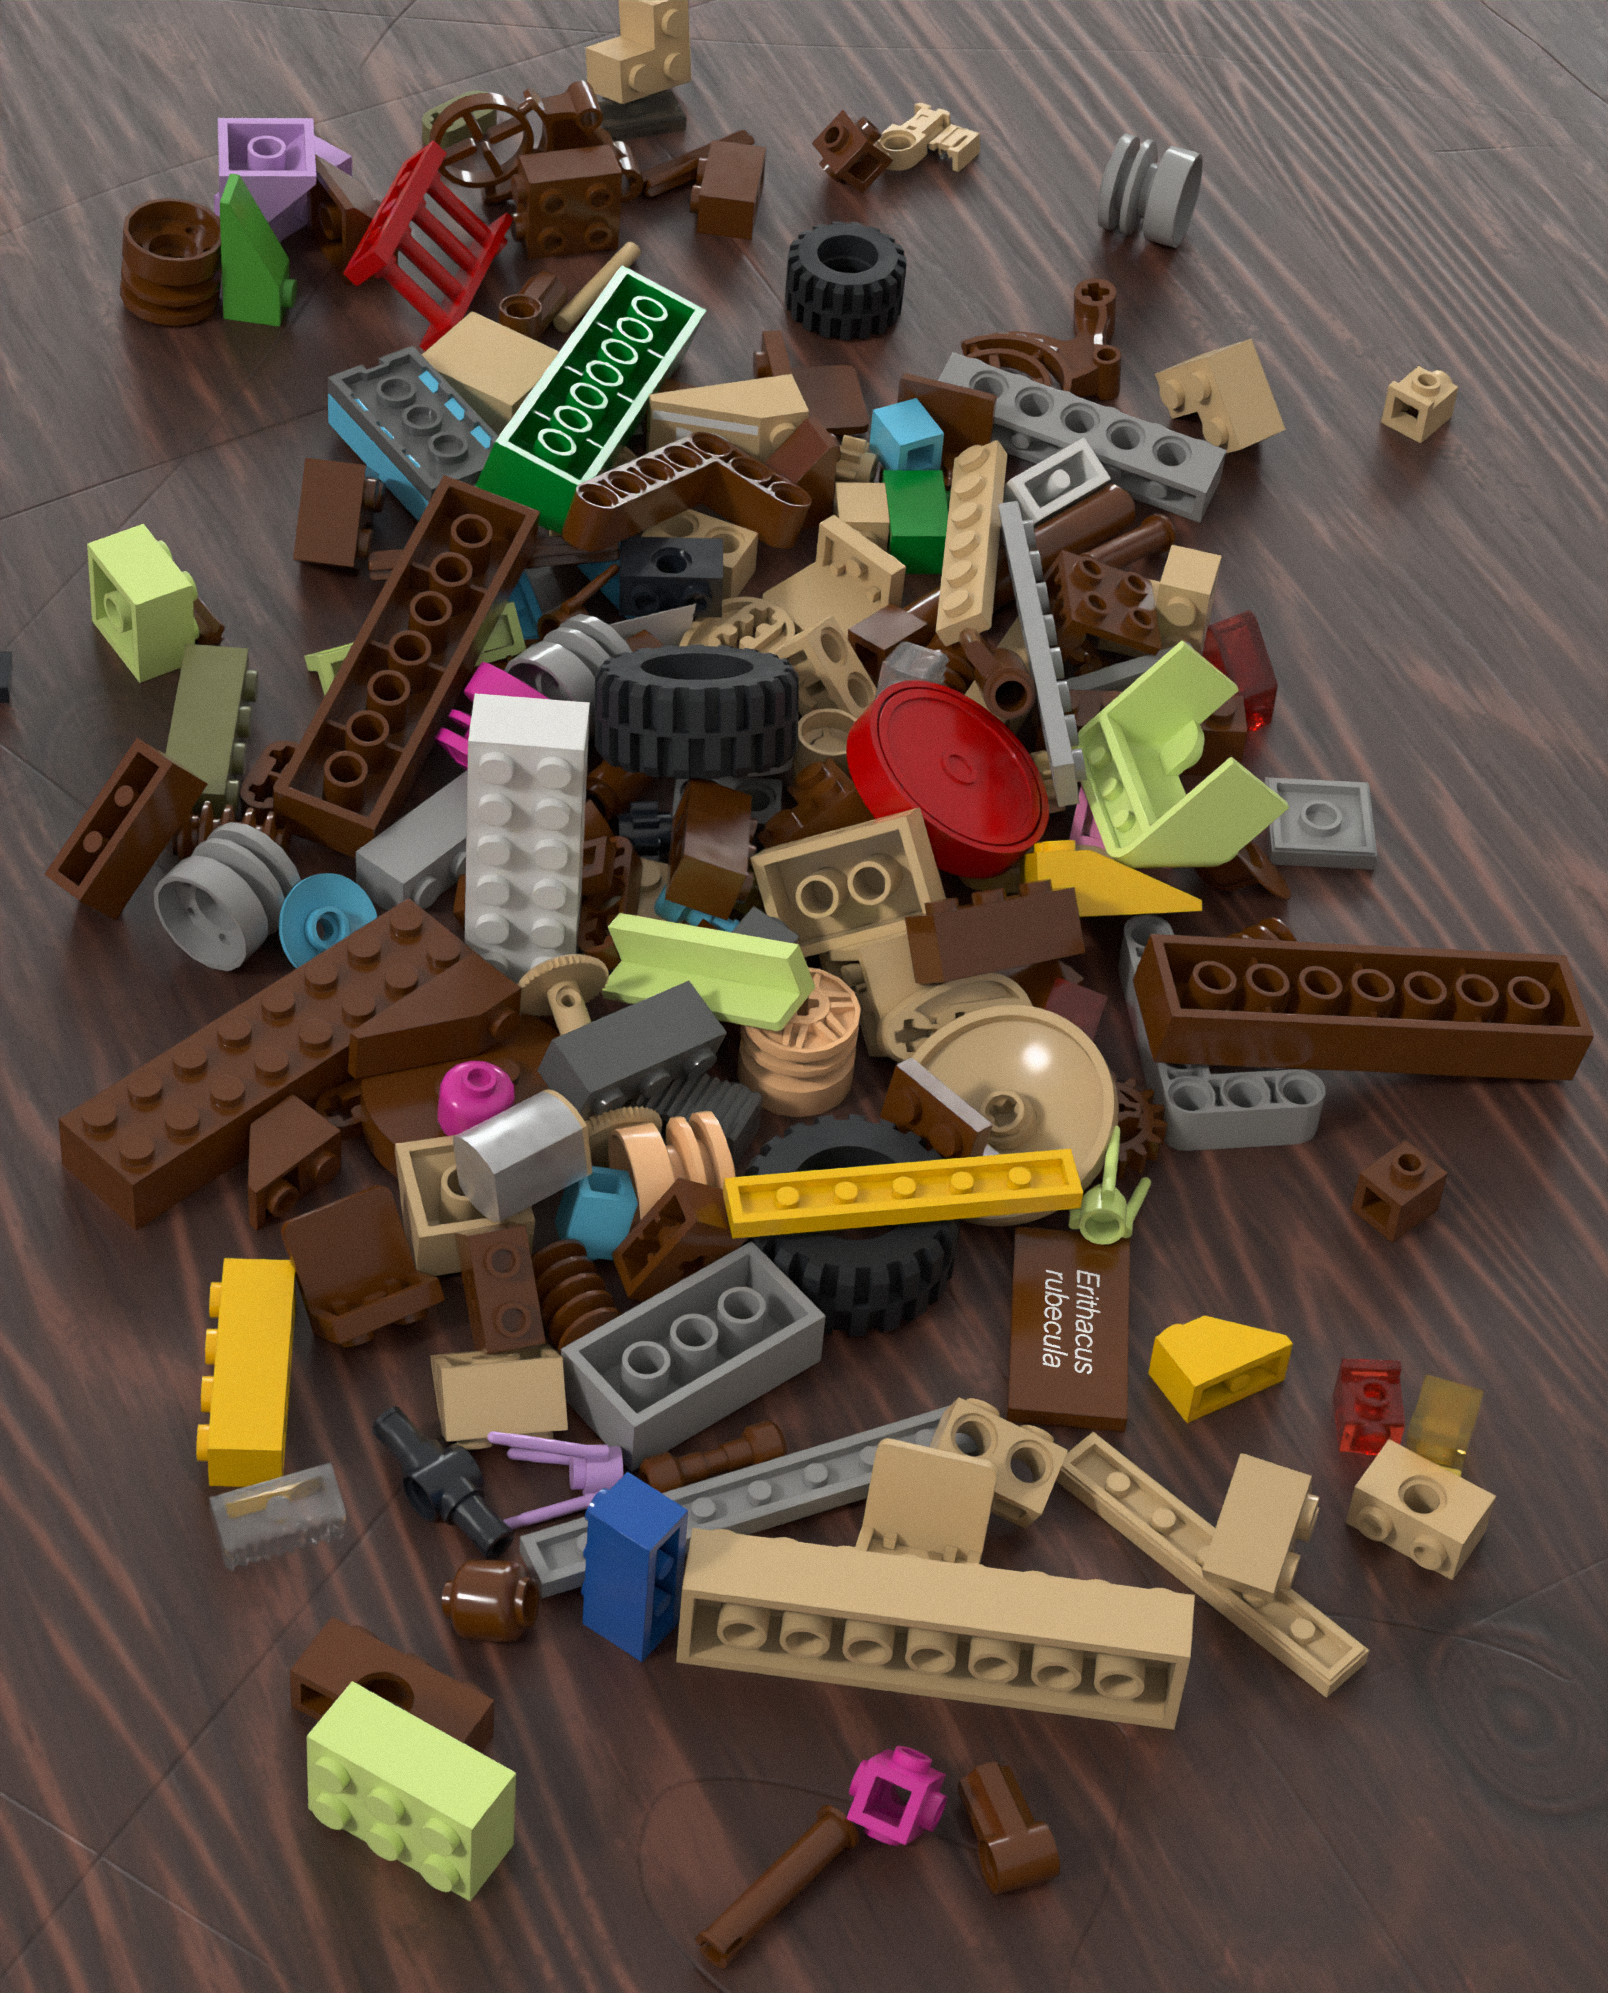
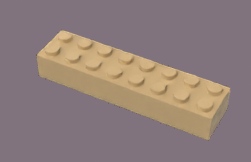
[676,1528,1195,1730]

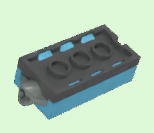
[328,346,499,522]

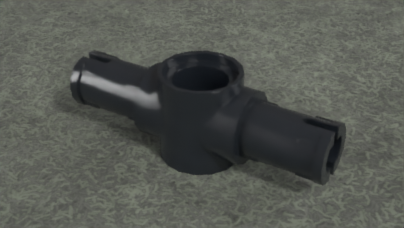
[372,1406,514,1560]

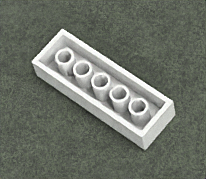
[465,693,590,984]

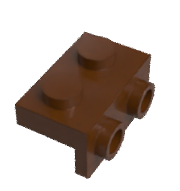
[880,1057,999,1159]

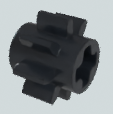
[616,801,672,862]

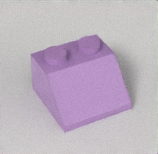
[218,118,316,222]

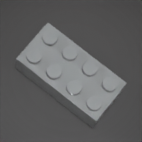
[561,1241,826,1472]

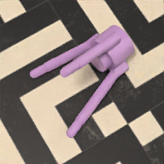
[487,1431,623,1530]

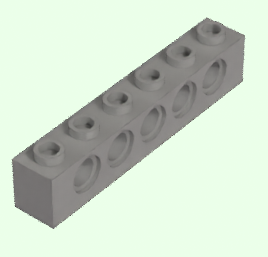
[938,352,1227,523]

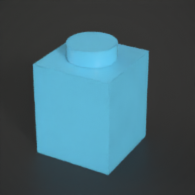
[869,398,944,470]
[555,1166,638,1260]

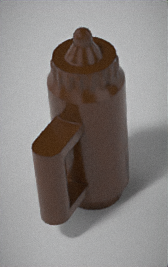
[959,628,1036,719]

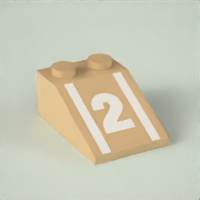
[646,374,809,464]

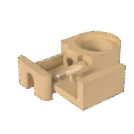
[878,103,980,172]

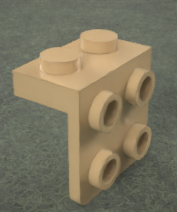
[762,515,906,640]
[855,1438,998,1564]

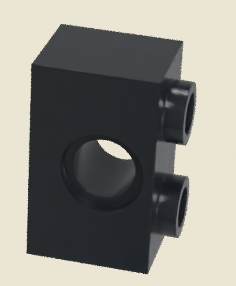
[619,537,723,618]

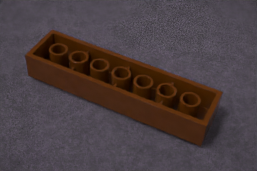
[273,475,540,859]
[58,898,483,1230]
[1133,934,1594,1081]

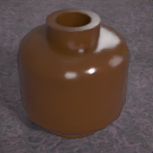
[442,1559,539,1643]

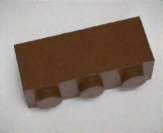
[44,737,208,920]
[665,778,758,920]
[905,879,1085,984]

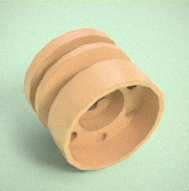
[737,967,861,1118]
[607,1111,736,1234]

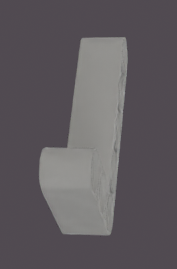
[1118,914,1326,1151]

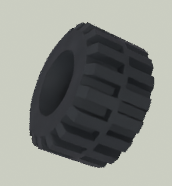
[785,221,907,340]

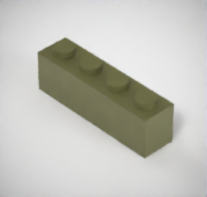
[166,644,259,818]

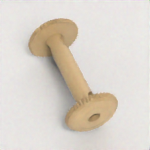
[517,954,663,1168]

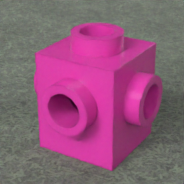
[846,1746,947,1846]

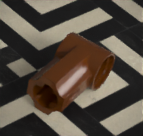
[498,270,568,343]
[957,1761,1060,1894]

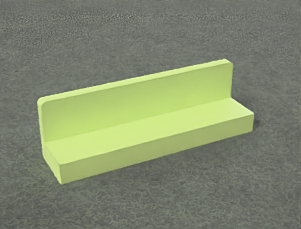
[601,913,816,1031]

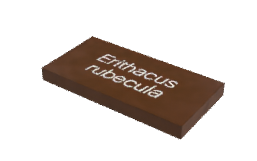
[1006,1226,1130,1432]

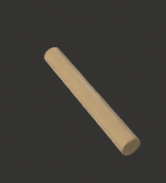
[553,242,641,333]

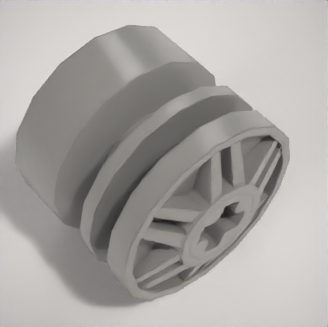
[1097,133,1204,248]
[504,614,632,741]
[154,822,301,971]

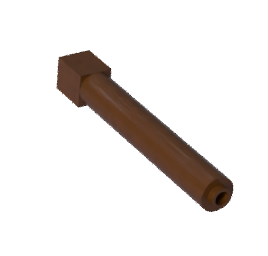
[848,484,1136,690]

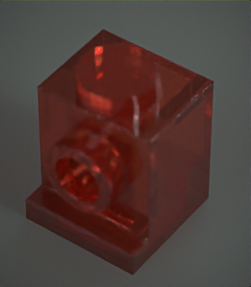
[1333,1358,1405,1455]

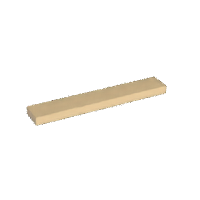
[1056,1432,1369,1698]

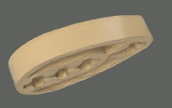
[679,597,795,653]
[876,973,1033,1063]

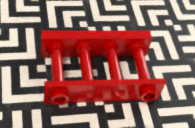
[343,140,514,351]

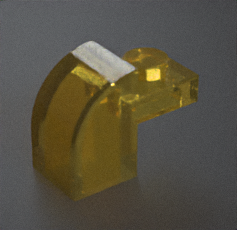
[1405,1375,1484,1477]

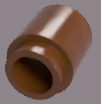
[586,760,653,822]

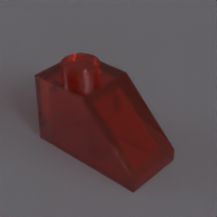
[1202,610,1278,732]

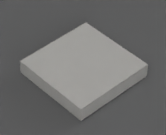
[1264,777,1377,870]

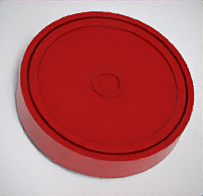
[846,680,1049,879]

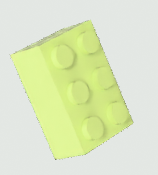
[307,1681,516,1901]

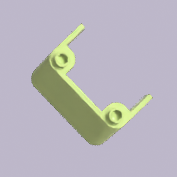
[1071,640,1289,868]

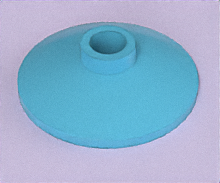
[279,873,377,969]

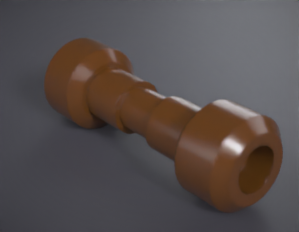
[639,1420,787,1493]

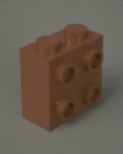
[510,144,622,260]

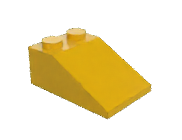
[1019,840,1202,917]

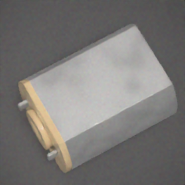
[452,1089,592,1222]

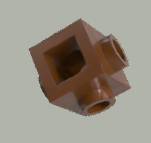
[812,110,894,194]

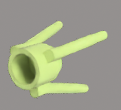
[1069,1125,1151,1245]

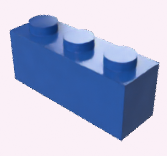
[581,1472,688,1662]

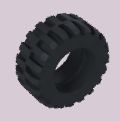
[595,644,799,780]
[741,1114,961,1337]

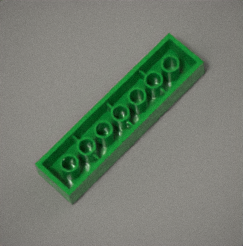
[475,265,707,534]

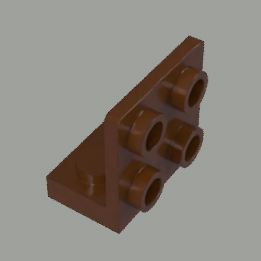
[879,373,997,491]
[1039,550,1162,664]

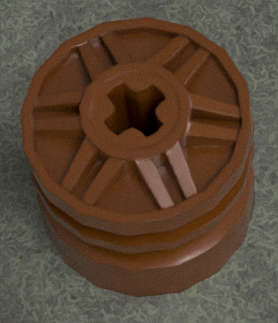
[120,198,222,326]

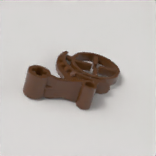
[429,80,644,205]
[961,278,1121,400]

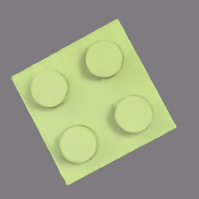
[87,524,199,683]

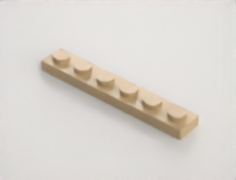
[936,440,1007,647]

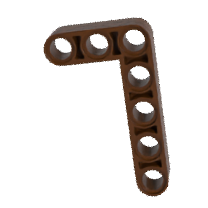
[561,432,812,552]

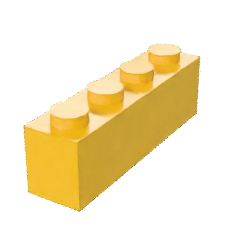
[196,1258,297,1488]

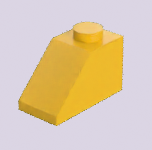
[1148,1315,1293,1423]

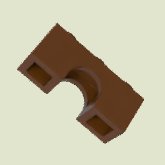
[290,1616,495,1753]

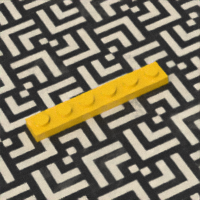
[723,1149,1083,1239]

